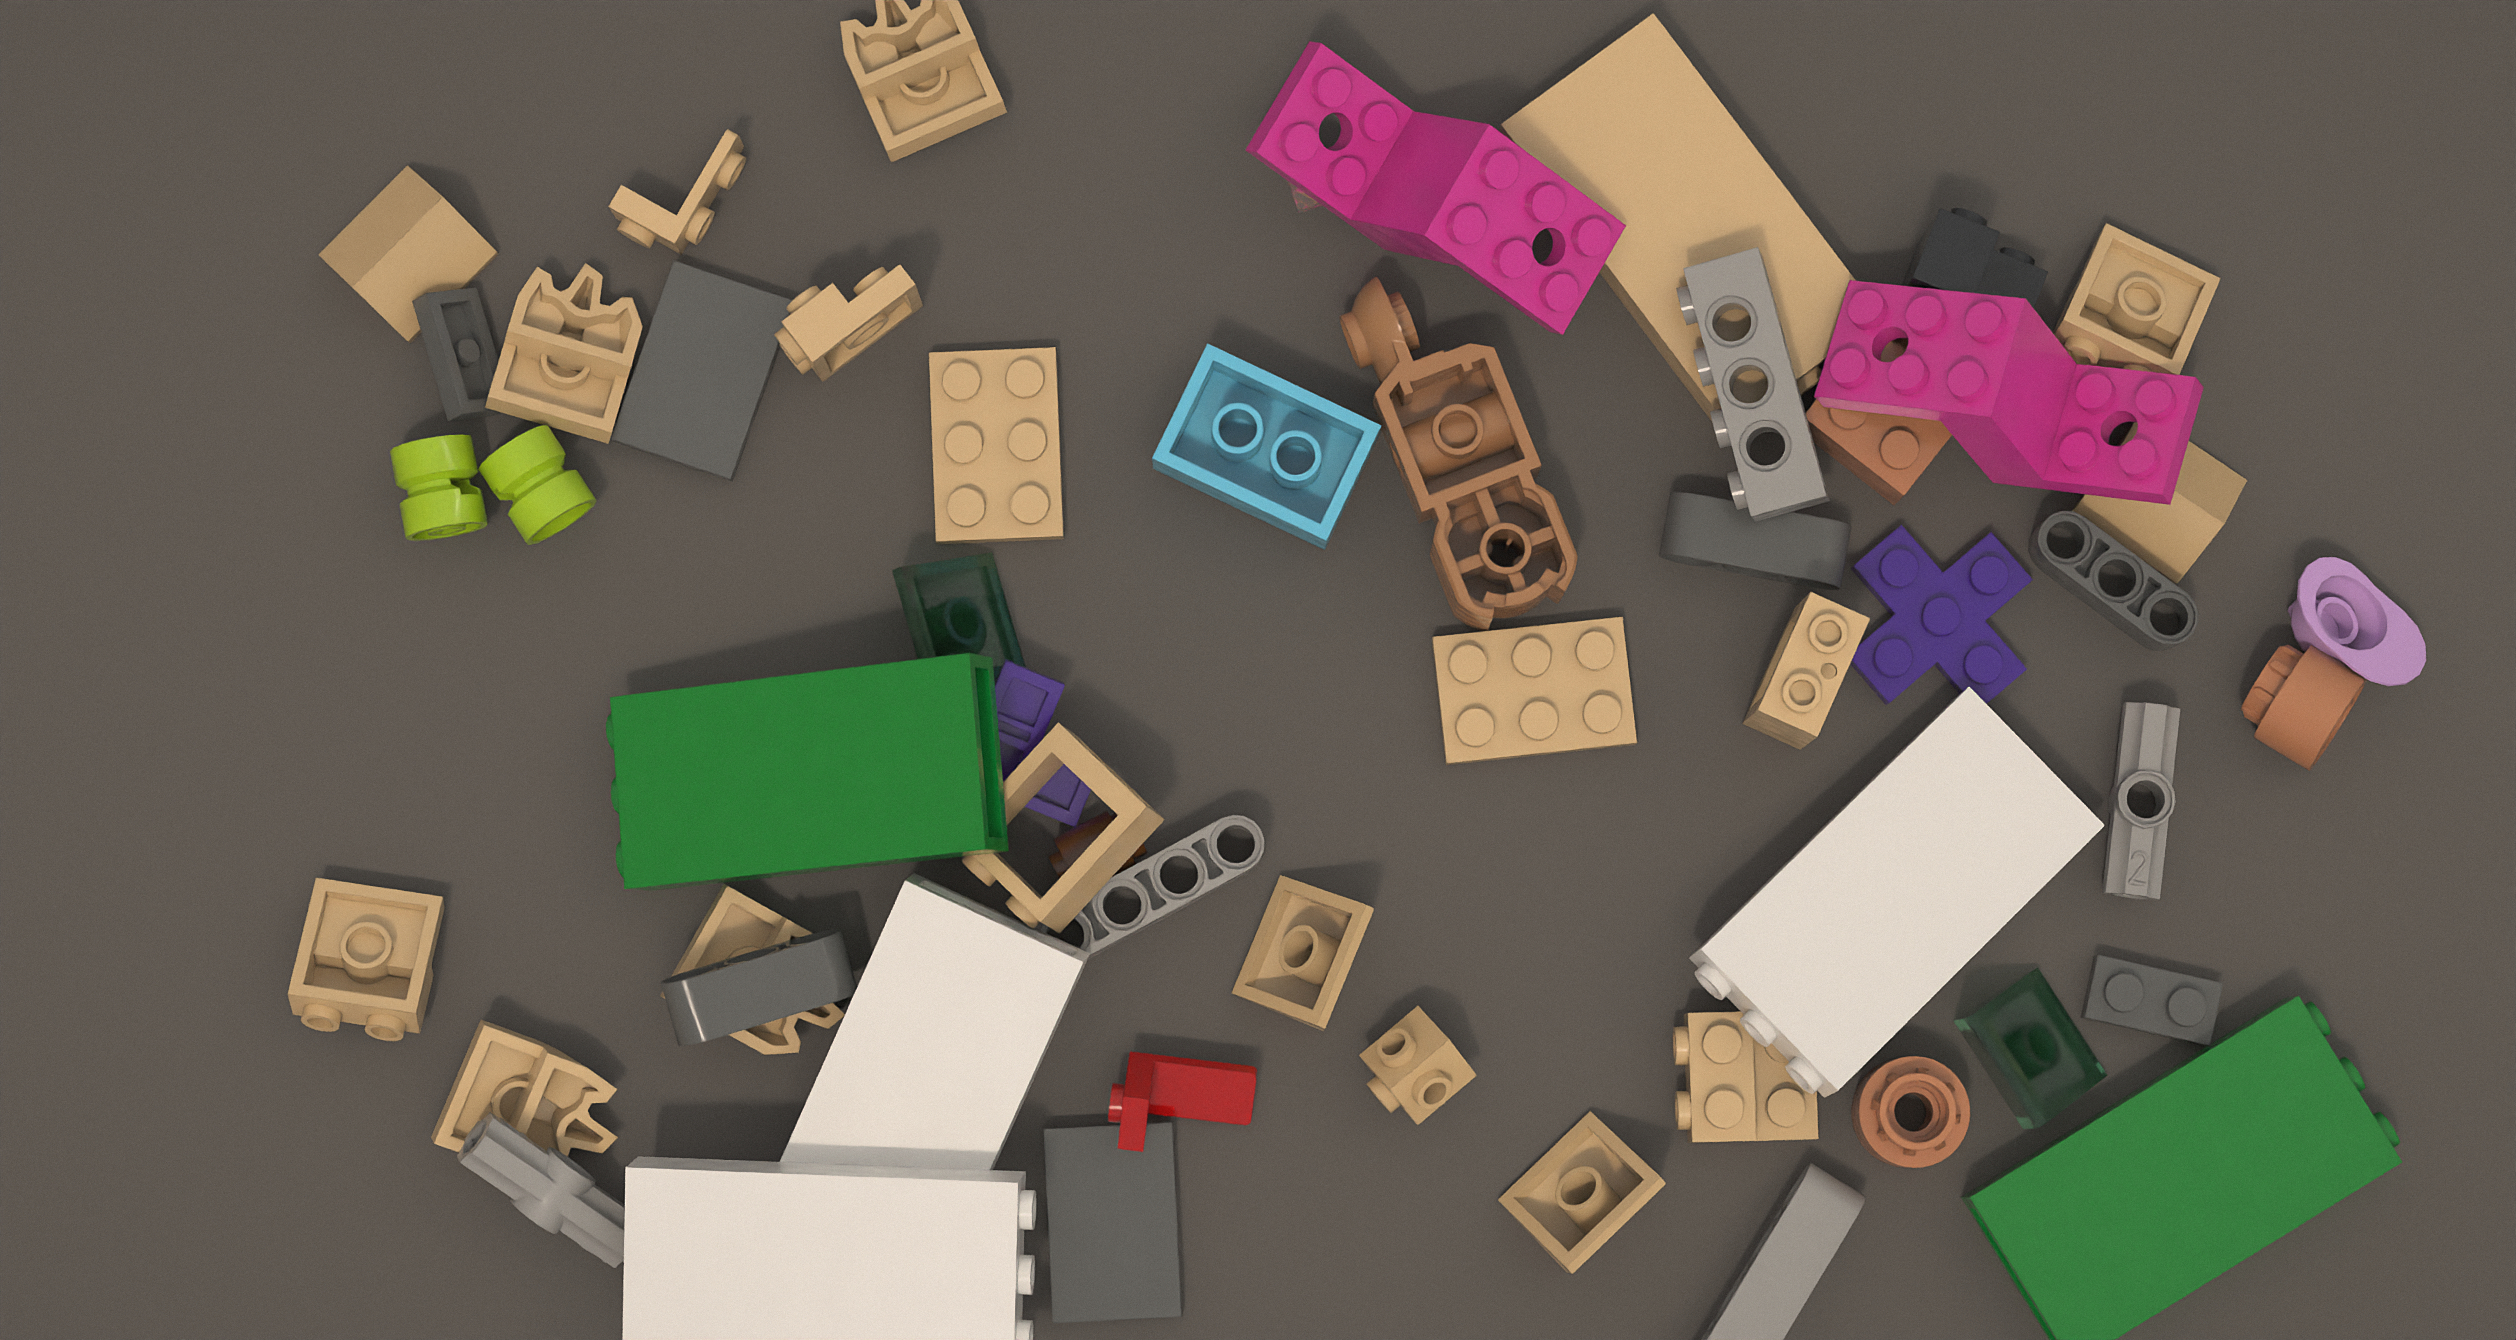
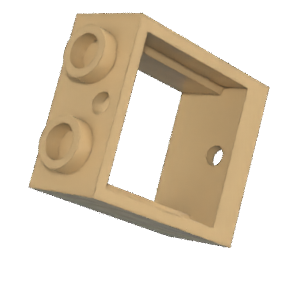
[1742,592,1870,750]
[962,722,1165,934]

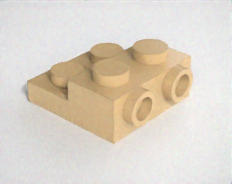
[2053,223,2221,375]
[774,264,923,382]
[288,878,445,1041]
[1673,1012,1819,1143]

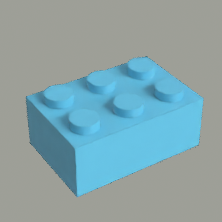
[1152,343,1382,550]

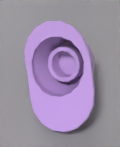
[2288,557,2426,686]

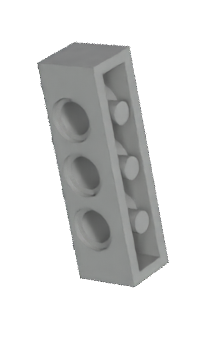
[1676,247,1830,522]

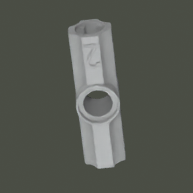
[2102,702,2180,900]
[457,1112,625,1268]

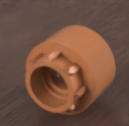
[2241,645,2367,771]
[1851,1056,1970,1168]

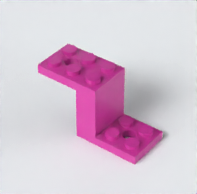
[1245,41,1626,335]
[1814,280,2204,505]

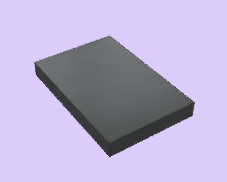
[610,260,793,482]
[1043,1123,1182,1323]

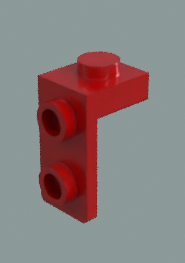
[1108,1051,1257,1152]

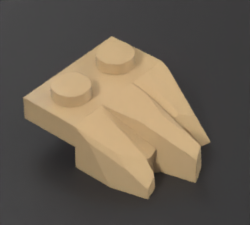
[840,0,1007,162]
[485,263,643,444]
[660,884,845,1055]
[431,1019,618,1157]

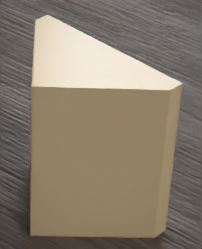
[318,165,499,343]
[2072,422,2247,585]
[1232,875,1374,1031]
[1498,1111,1666,1274]

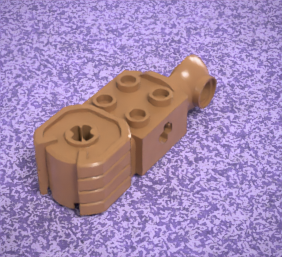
[1339,277,1578,631]

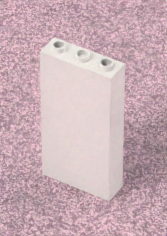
[1689,687,2105,1098]
[780,873,1090,1170]
[622,1156,1036,1340]

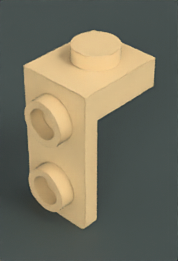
[608,129,746,255]

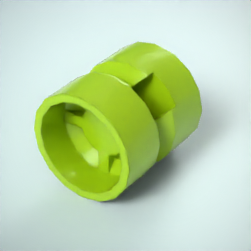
[478,425,597,545]
[390,435,488,541]

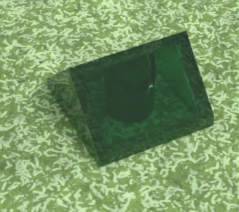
[892,552,1026,681]
[1953,967,2108,1129]

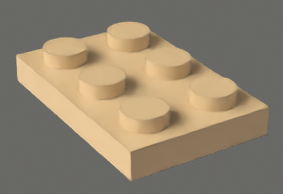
[929,347,1064,544]
[1432,617,1637,765]

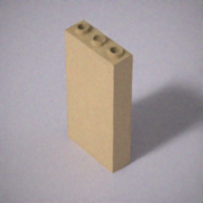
[1499,13,1856,421]

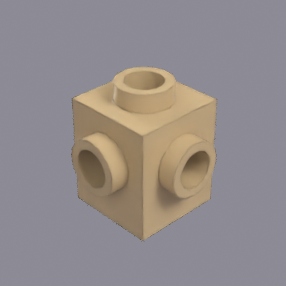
[1359,1006,1477,1125]

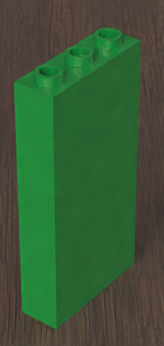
[606,653,1009,891]
[1961,996,2402,1340]

